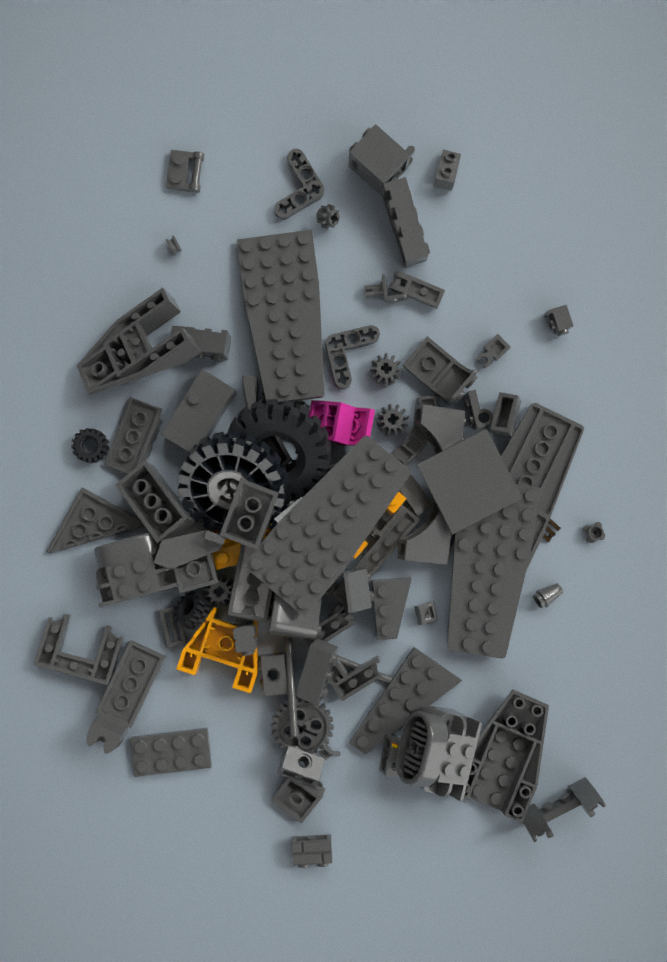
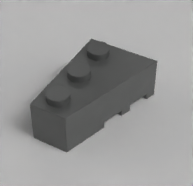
[372,577,412,640]

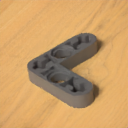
[275,149,324,220]
[326,325,380,389]

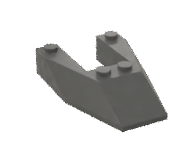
[77,287,201,395]

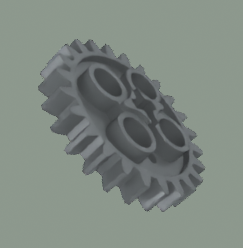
[271,697,334,754]

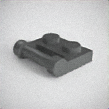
[166,150,205,193]

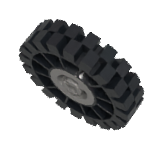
[177,431,288,534]

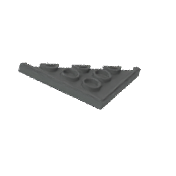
[46,488,144,553]

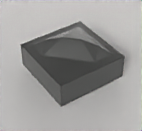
[414,601,438,625]

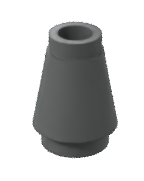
[533,583,563,608]

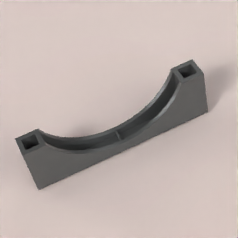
[397,404,466,565]

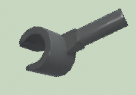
[318,744,341,760]

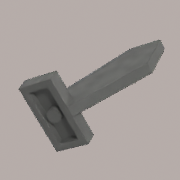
[154,529,225,569]

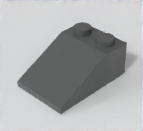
[220,478,279,550]

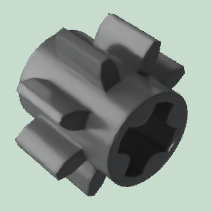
[316,204,340,229]

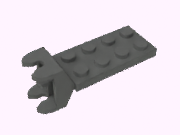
[86,640,166,754]

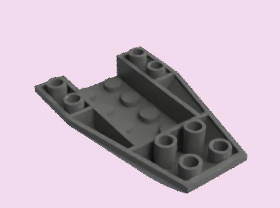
[464,689,549,823]

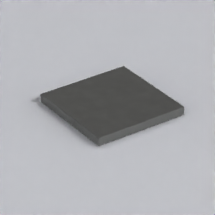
[417,429,522,534]

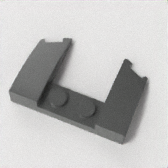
[300,611,382,701]
[33,614,123,685]
[523,777,606,842]

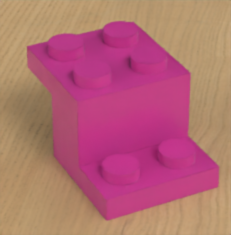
[309,400,375,446]

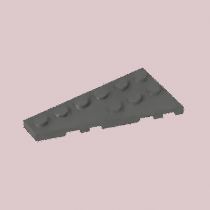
[349,647,462,754]

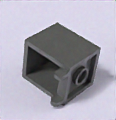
[349,124,415,196]

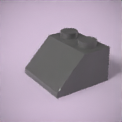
[343,567,374,613]

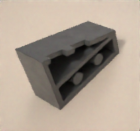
[171,326,231,362]

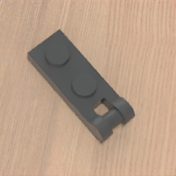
[388,270,445,309]

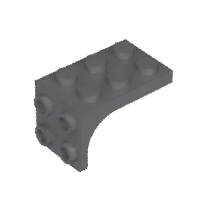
[403,336,478,405]

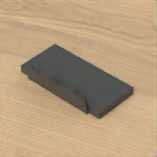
[104,397,163,474]

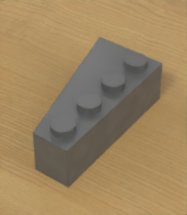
[382,177,430,268]

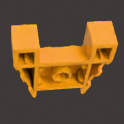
[176,607,258,693]

